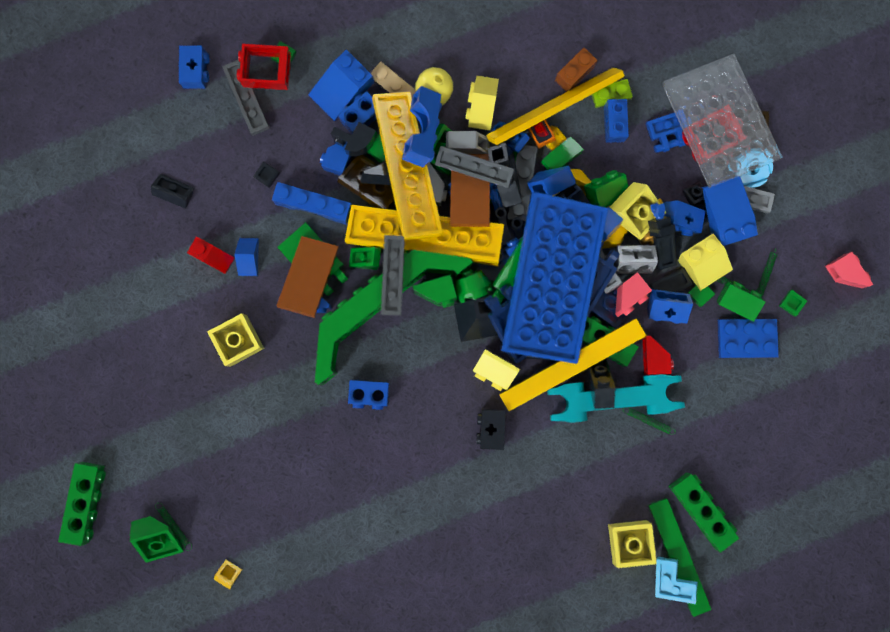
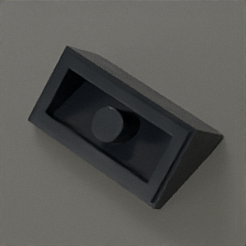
[151,174,195,209]

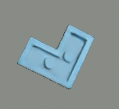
[655,557,697,604]

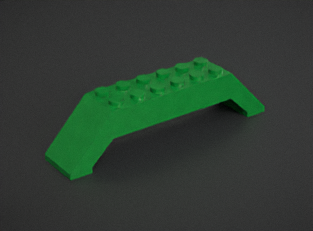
[315,250,473,385]

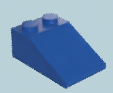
[308,49,374,121]
[702,176,758,246]

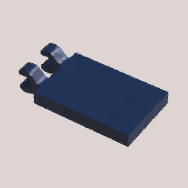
[587,242,620,318]
[484,284,527,364]

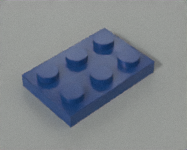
[718,319,778,358]

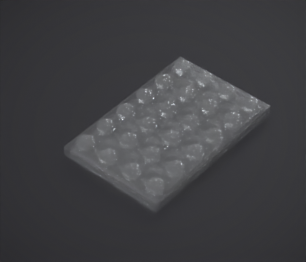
[662,54,783,188]

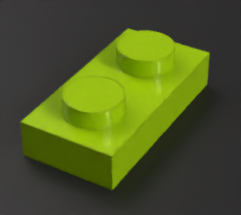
[592,79,633,108]

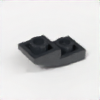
[683,181,709,225]

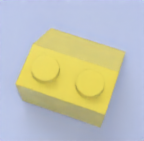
[610,182,667,240]
[678,233,733,291]
[473,350,520,391]

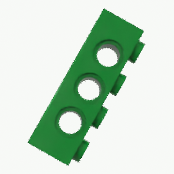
[582,316,638,367]
[58,462,106,546]
[669,472,739,553]

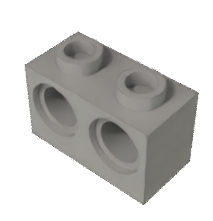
[613,245,658,274]

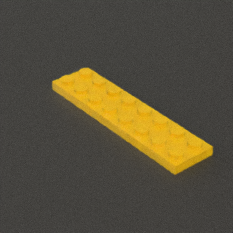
[372,92,443,240]
[345,205,504,264]

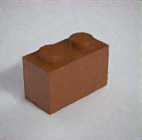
[555,48,597,92]

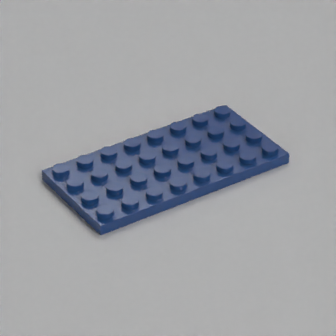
[501,192,608,364]

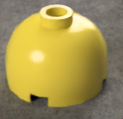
[415,67,453,105]

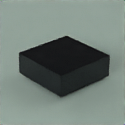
[253,161,280,188]

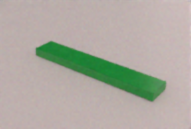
[648,498,711,617]

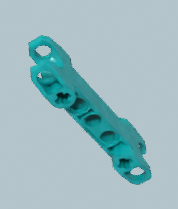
[547,374,685,423]

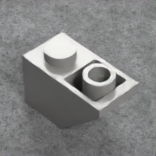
[446,131,489,154]

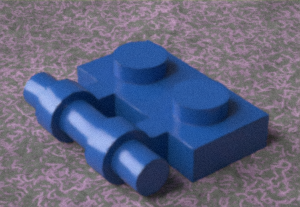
[646,110,688,153]

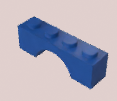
[402,86,442,168]
[272,182,352,225]

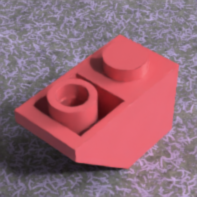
[825,252,873,288]
[615,272,652,317]

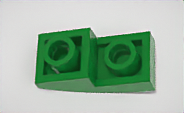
[541,137,584,170]

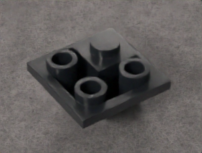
[454,297,498,342]

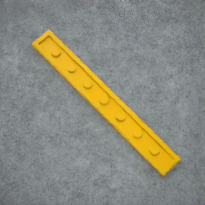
[486,68,624,145]
[499,318,646,411]

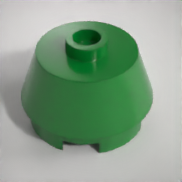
[455,269,493,303]

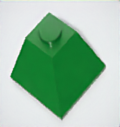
[130,516,184,563]

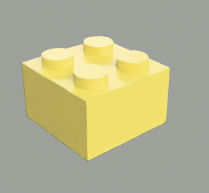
[207,313,264,367]
[608,520,657,568]

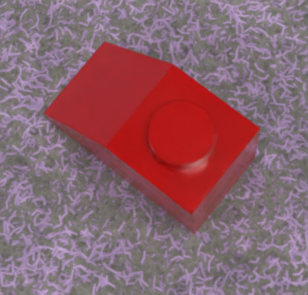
[187,236,235,274]
[642,336,674,375]

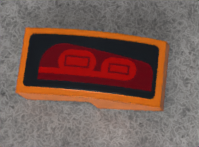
[527,120,555,149]

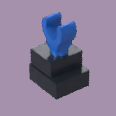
[648,203,676,237]

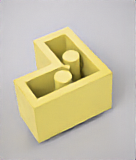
[466,76,499,130]

